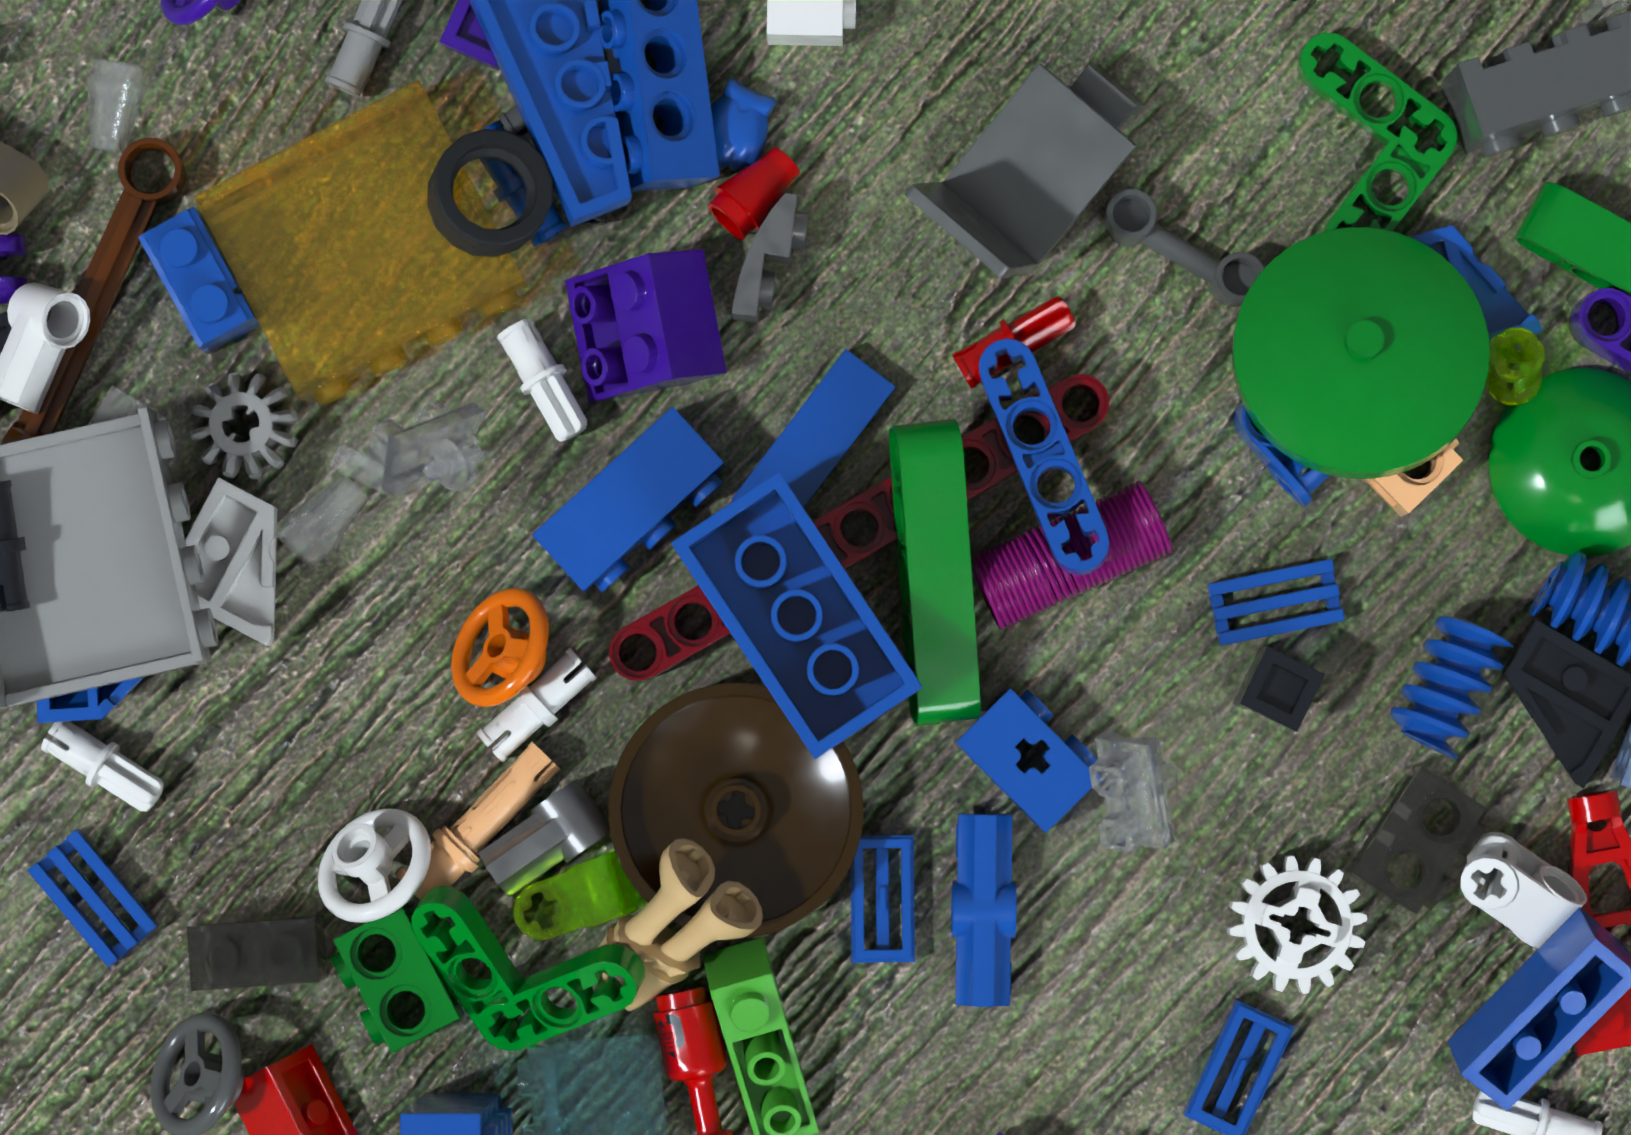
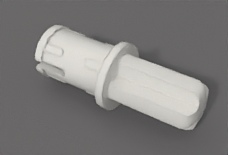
[497,318,587,442]
[41,721,164,812]
[1472,1091,1603,1135]

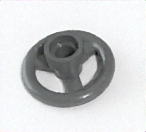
[150,1013,244,1135]

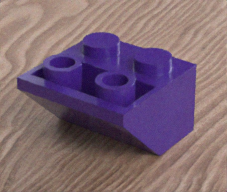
[565,249,727,403]

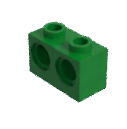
[331,903,465,1054]

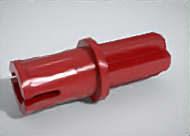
[952,297,1076,389]

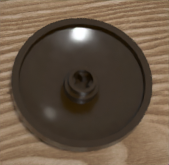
[608,683,864,938]

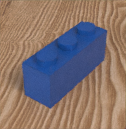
[532,407,726,593]
[1447,907,1631,1111]

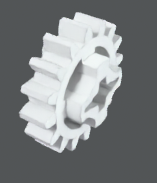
[1227,855,1367,994]

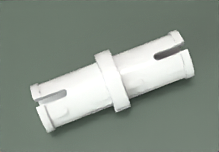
[476,648,597,763]

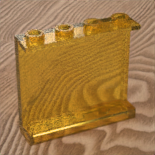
[194,80,528,406]

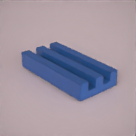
[1207,559,1345,646]
[27,829,160,967]
[851,835,915,963]
[1182,999,1295,1135]

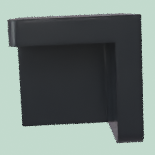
[1233,646,1325,732]

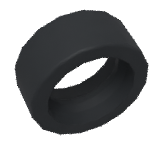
[427,129,553,257]

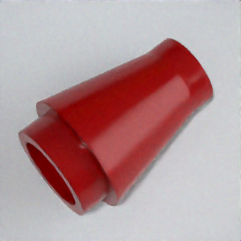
[708,147,800,240]

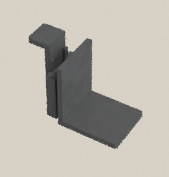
[905,64,1145,278]

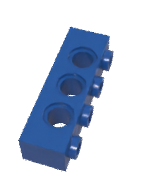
[599,0,720,191]

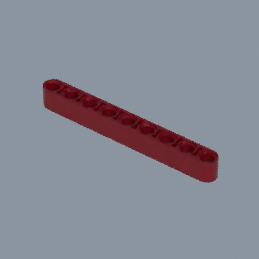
[609,374,1110,682]

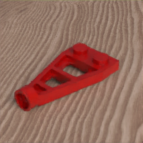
[1566,789,1631,1056]

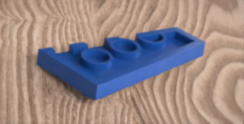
[469,0,632,227]

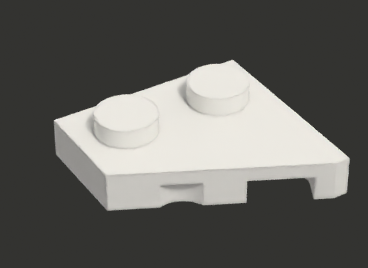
[185,477,277,646]

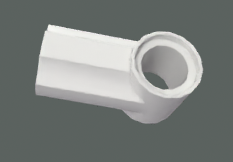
[0,282,90,414]

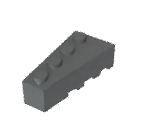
[1440,10,1631,158]

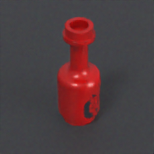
[653,986,733,1135]

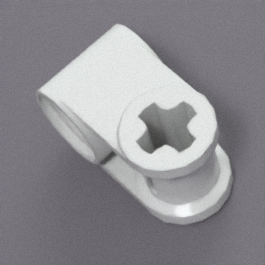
[1460,832,1587,949]

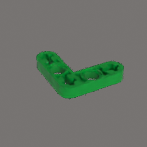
[1297,33,1457,232]
[411,886,645,1051]

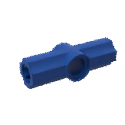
[951,813,1017,1007]

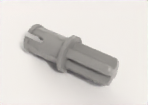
[325,0,402,98]

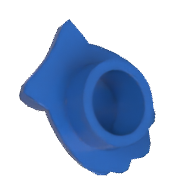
[711,78,778,171]

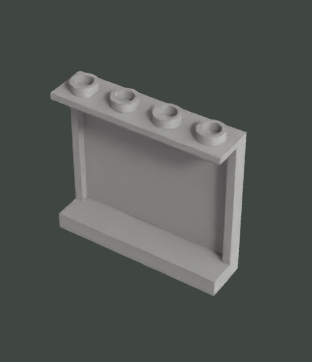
[0,407,218,710]

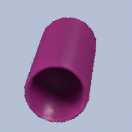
[971,480,1173,630]

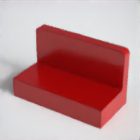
[234,1044,358,1135]

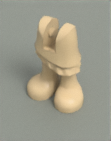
[596,838,763,1011]

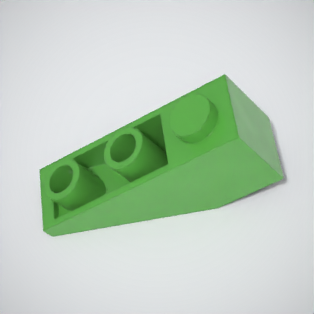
[702,937,819,1135]

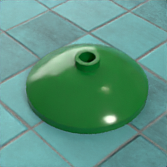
[1487,368,1631,557]

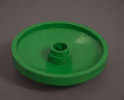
[1232,227,1490,479]

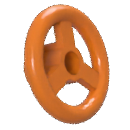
[451,588,549,707]

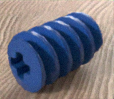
[1529,551,1631,668]
[1389,616,1514,760]

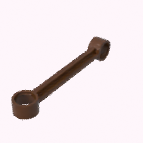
[1,138,186,445]

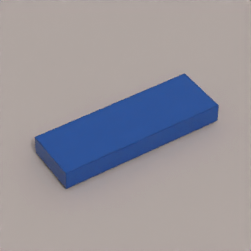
[732,349,896,508]

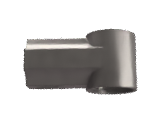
[478,778,610,897]

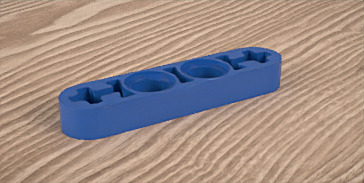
[979,338,1109,576]

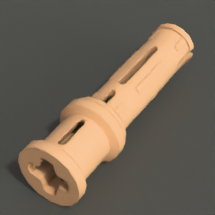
[394,742,561,900]

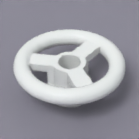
[318,808,431,923]

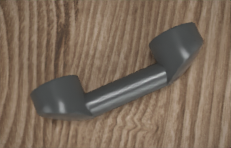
[1104,189,1264,307]

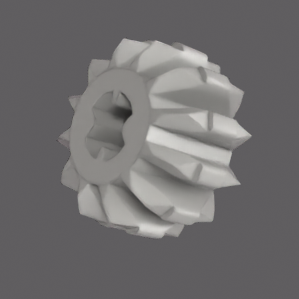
[191,372,299,480]

